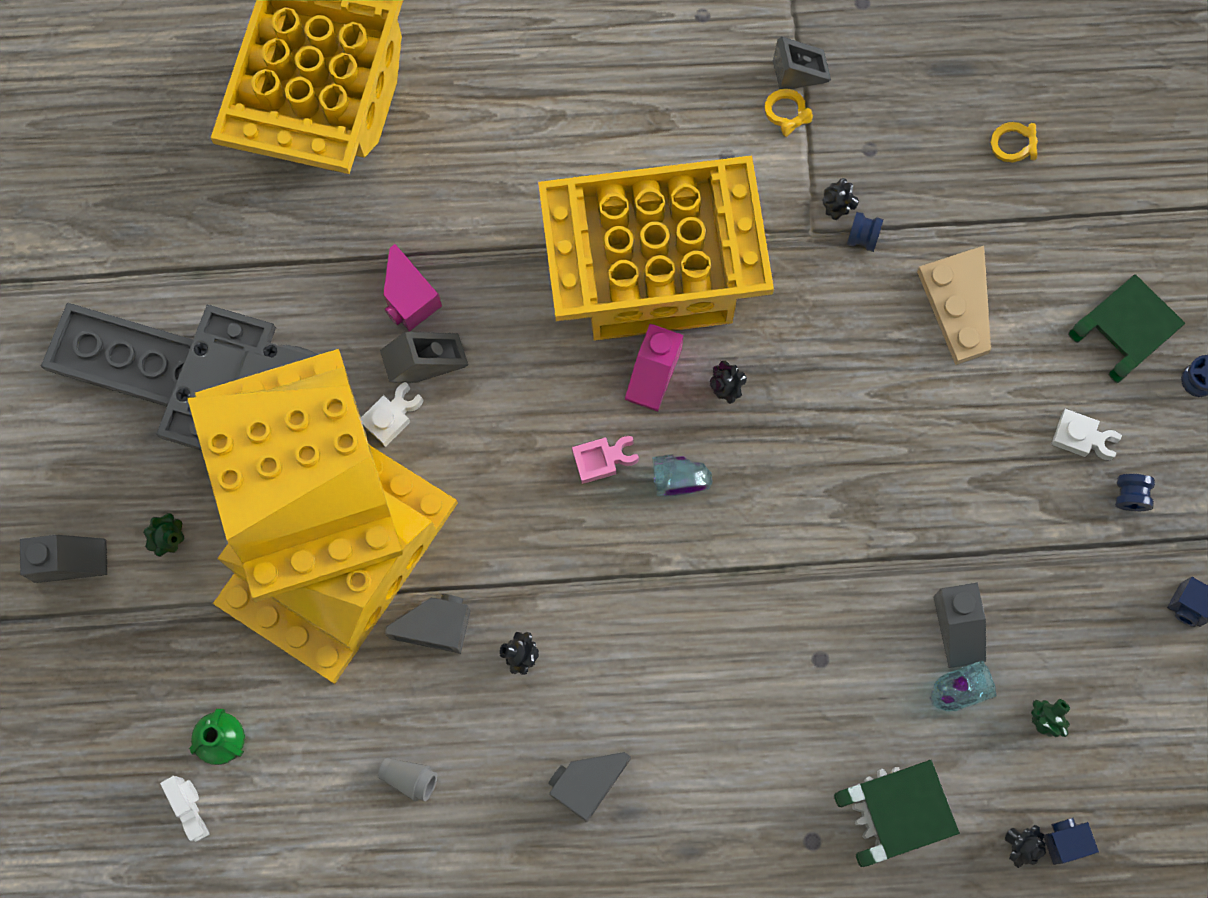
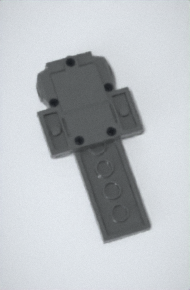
[41,303,318,451]

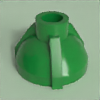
[189,709,245,765]

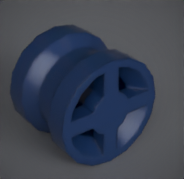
[847,212,884,252]
[1181,355,1208,397]
[1115,474,1155,512]

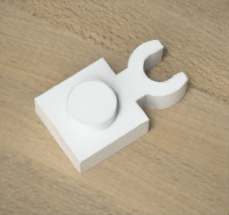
[361,382,423,447]
[1051,409,1122,460]
[160,776,210,842]

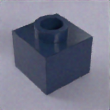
[1167,577,1208,627]
[1044,818,1099,865]

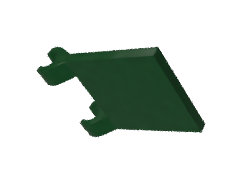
[1068,274,1185,383]
[834,759,960,867]

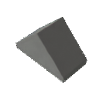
[773,37,831,90]

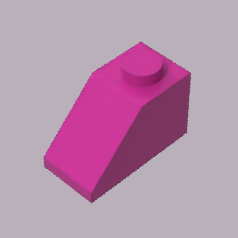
[383,244,442,332]
[625,324,684,412]

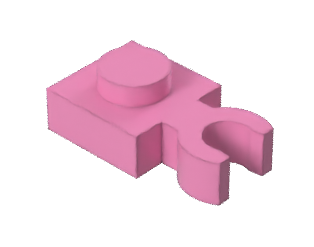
[572,436,639,484]

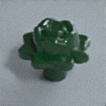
[143,513,184,557]
[1031,699,1070,737]

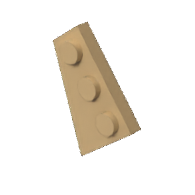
[917,246,991,365]

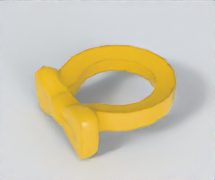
[765,89,813,137]
[991,122,1038,163]

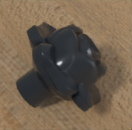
[822,178,859,220]
[710,360,747,404]
[500,632,539,675]
[1005,825,1046,868]

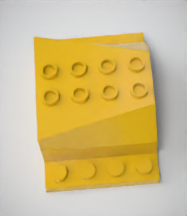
[211,0,403,174]
[538,155,774,341]
[187,349,403,602]
[213,445,458,684]

